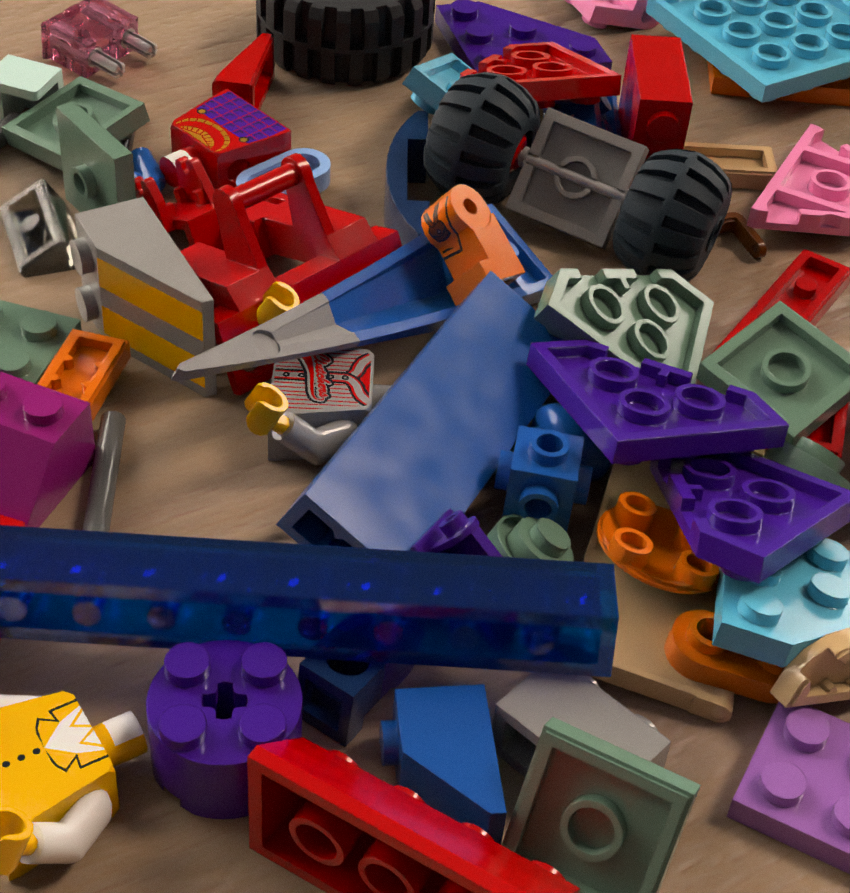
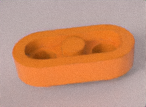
[664,609,785,704]

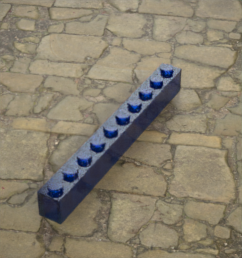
[0,525,619,677]

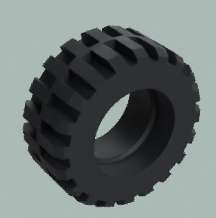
[256,0,435,85]

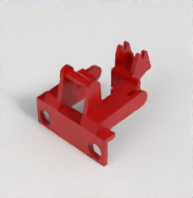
[135,153,402,395]

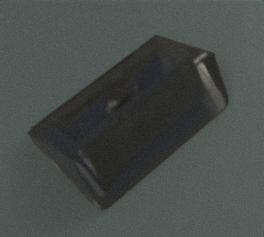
[0,178,77,278]

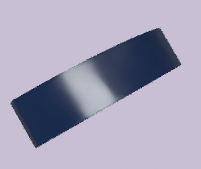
[384,111,429,246]

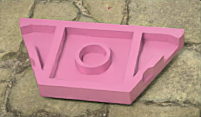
[747,124,850,236]

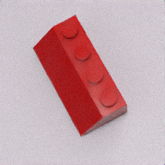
[247,737,580,893]

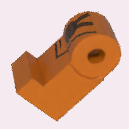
[421,184,525,306]

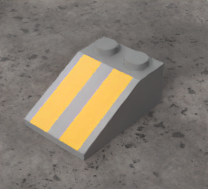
[70,197,217,397]

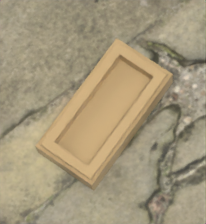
[684,142,778,190]

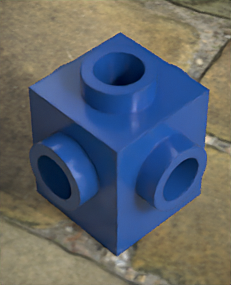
[494,425,593,532]

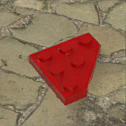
[460,42,622,109]

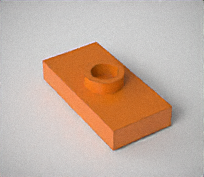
[37,329,131,422]

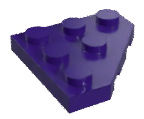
[435,0,612,73]
[526,339,789,466]
[649,452,850,584]

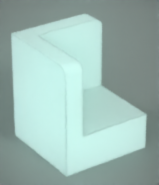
[0,54,64,121]

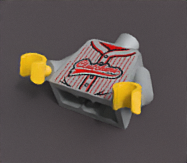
[244,282,392,465]

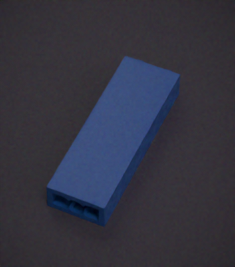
[276,271,563,610]

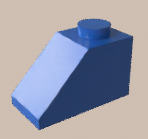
[379,684,507,845]

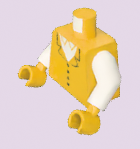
[0,691,148,882]

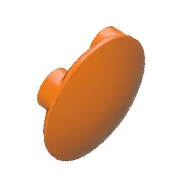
[596,491,720,594]

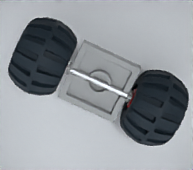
[424,72,732,282]

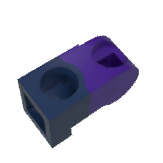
[298,605,424,747]

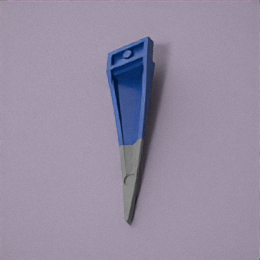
[170,203,553,381]

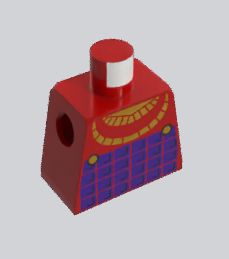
[159,89,291,189]

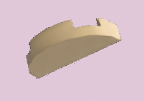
[770,628,850,708]

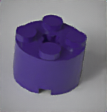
[146,640,303,819]

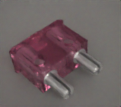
[41,0,157,79]

